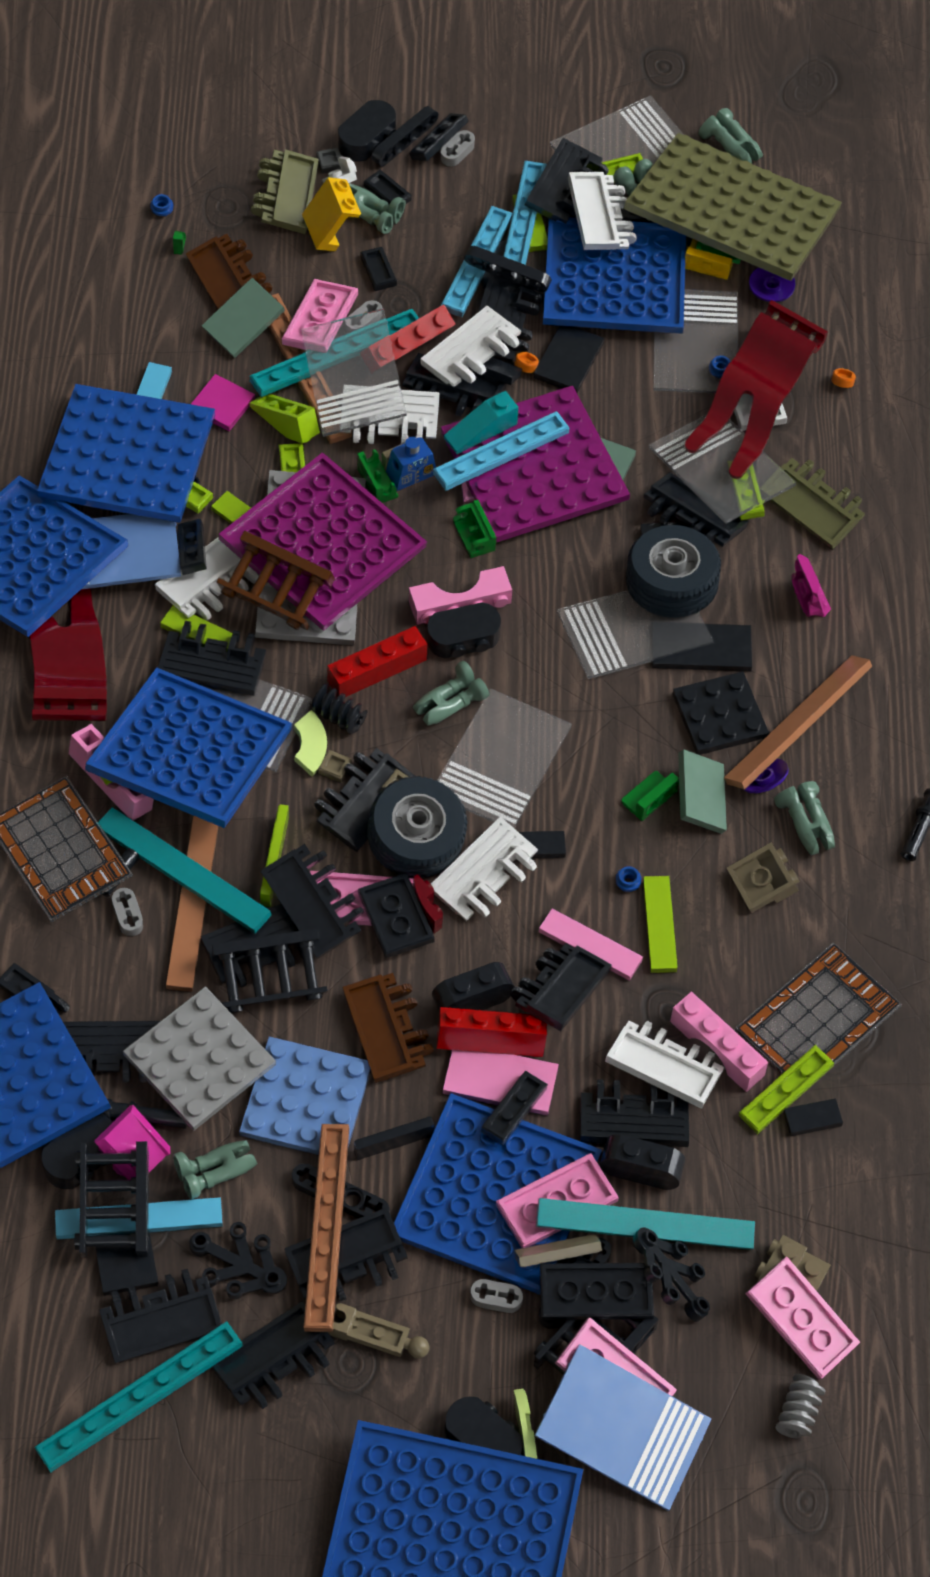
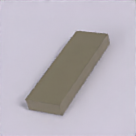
[514,1234,602,1267]

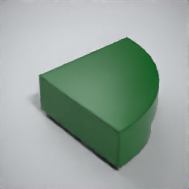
[173,231,186,255]

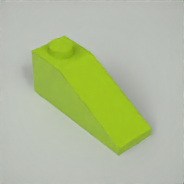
[249,394,320,443]

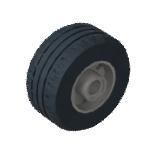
[626,525,721,618]
[367,776,467,878]

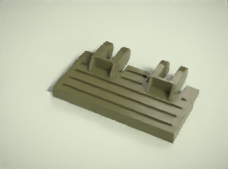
[251,149,319,234]
[760,458,865,549]

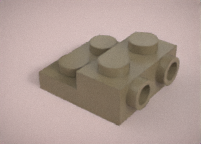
[727,842,800,913]
[755,1235,831,1291]

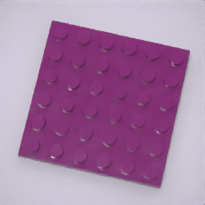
[441,386,630,543]
[218,452,427,631]

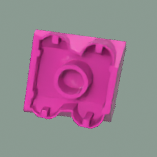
[791,554,831,617]
[95,1105,170,1180]

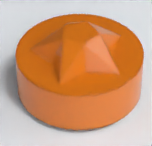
[514,352,539,373]
[831,368,856,388]

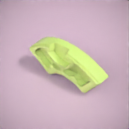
[293,710,327,777]
[514,1389,537,1459]

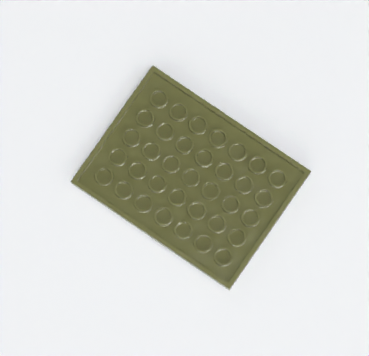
[623,133,842,281]

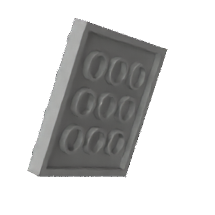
[123,986,276,1131]

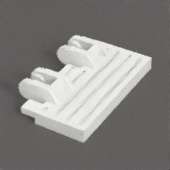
[568,172,637,250]
[421,306,521,387]
[340,386,439,444]
[155,538,259,621]
[431,816,538,921]
[605,1021,724,1109]

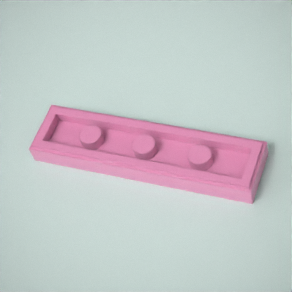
[539,909,643,981]

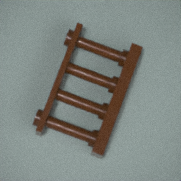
[217,530,335,630]

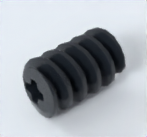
[312,683,368,734]

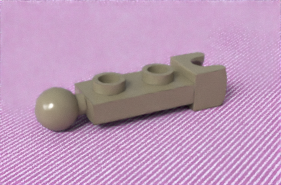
[328,1303,430,1359]

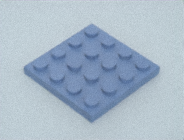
[239,1037,371,1155]

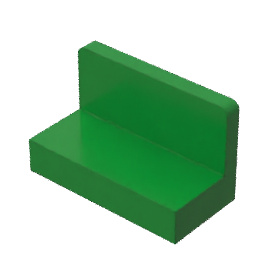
[621,771,679,821]

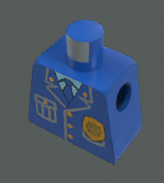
[386,437,436,491]

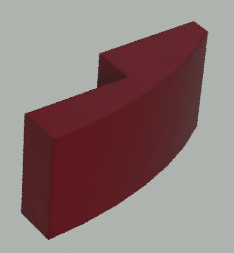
[413,874,443,934]

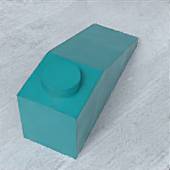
[444,390,519,454]

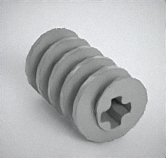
[775,1374,826,1438]

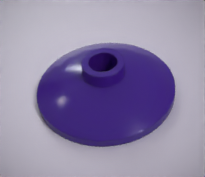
[749,267,795,302]
[743,758,789,793]

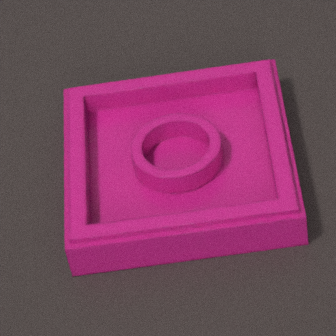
[191,374,255,432]

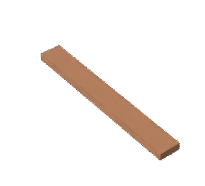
[268,293,352,444]
[724,655,872,789]
[166,816,219,992]
[304,1124,350,1332]

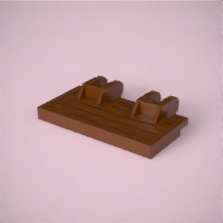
[186,234,273,309]
[342,973,434,1083]

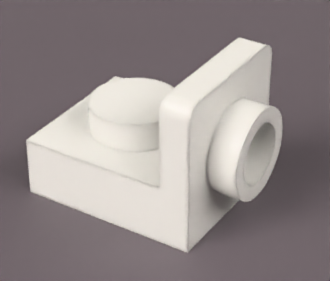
[322,157,357,183]

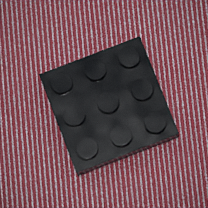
[672,671,769,755]

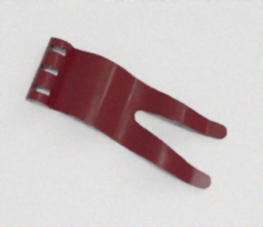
[685,300,828,479]
[30,588,107,721]

